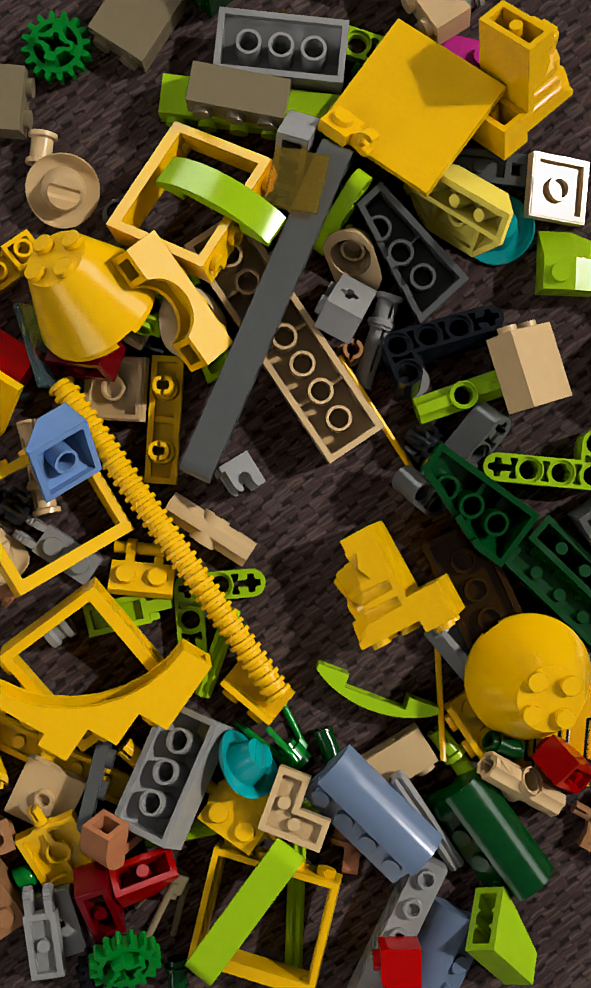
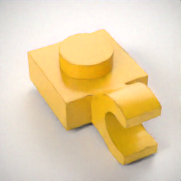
[317,105,380,157]

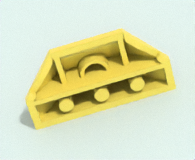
[403,164,513,258]

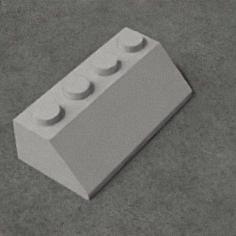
[213,6,349,95]
[114,706,233,850]

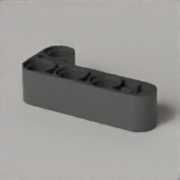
[392,402,511,518]

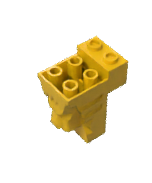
[471,0,573,161]
[334,520,465,651]

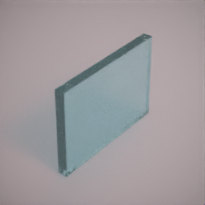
[13,303,64,388]

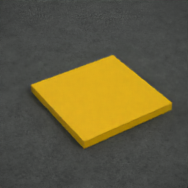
[328,18,506,197]

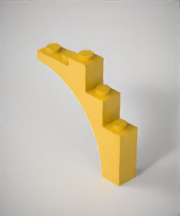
[0,638,212,761]

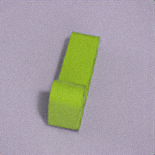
[479,430,591,490]

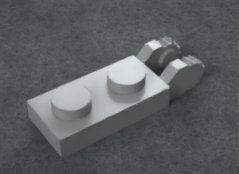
[12,513,104,585]
[22,882,67,981]

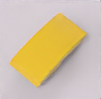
[0,229,35,295]

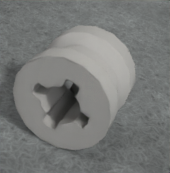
[44,617,78,648]

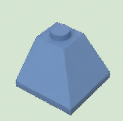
[25,402,102,503]

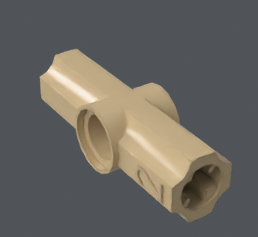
[165,492,257,567]
[477,751,566,817]

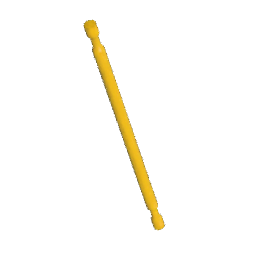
[338,355,414,467]

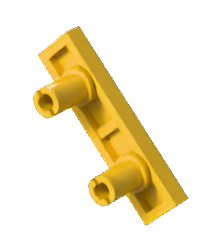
[144,355,185,485]

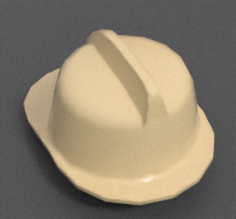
[323,224,382,291]

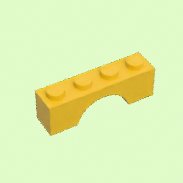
[111,230,233,372]

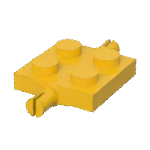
[197,778,289,857]
[14,803,95,887]

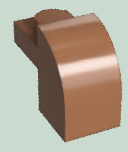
[80,809,144,870]

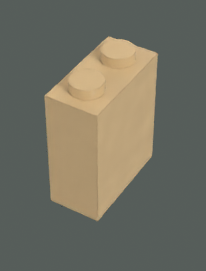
[486,319,572,415]

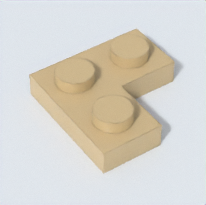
[257,764,331,853]

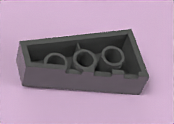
[356,182,469,324]

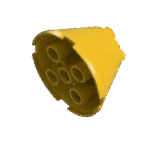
[24,230,156,362]
[464,613,591,740]

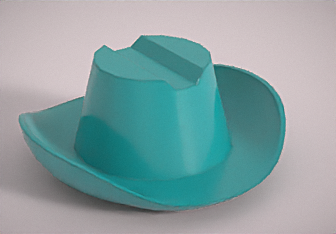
[475,195,535,265]
[218,729,278,799]

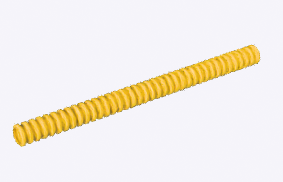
[49,376,291,703]

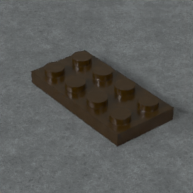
[420,527,523,652]

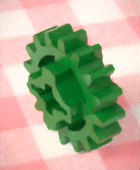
[21,10,93,86]
[88,929,162,988]

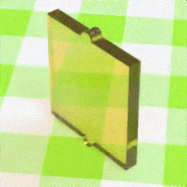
[264,146,331,215]

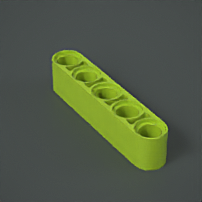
[184,837,305,986]

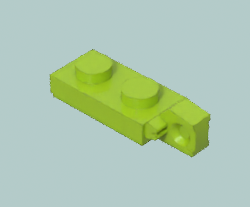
[82,595,175,637]

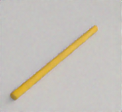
[434,647,447,761]

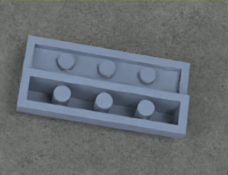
[304,744,443,883]
[417,896,474,988]

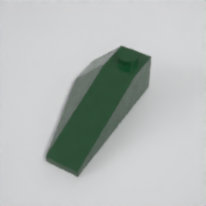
[420,441,540,568]

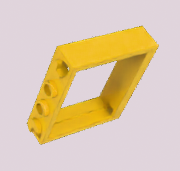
[106,121,279,284]
[0,448,134,598]
[0,576,164,753]
[187,839,343,988]

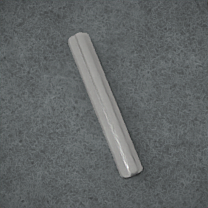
[389,770,464,871]

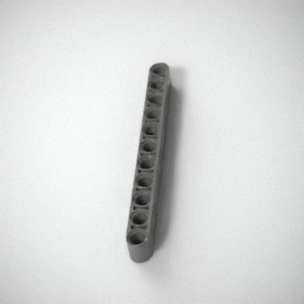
[179,138,354,484]

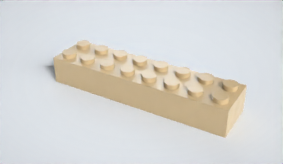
[184,221,384,465]

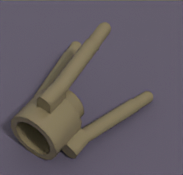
[133,867,192,938]

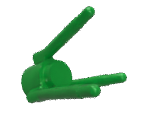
[235,704,311,770]

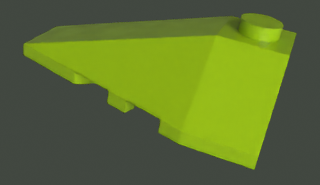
[535,231,591,297]

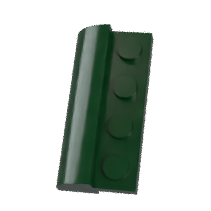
[503,514,591,651]
[424,768,554,902]

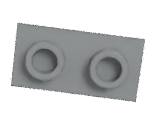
[423,624,469,682]

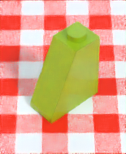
[465,886,537,985]

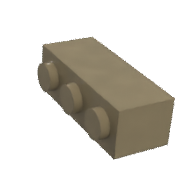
[185,60,291,131]

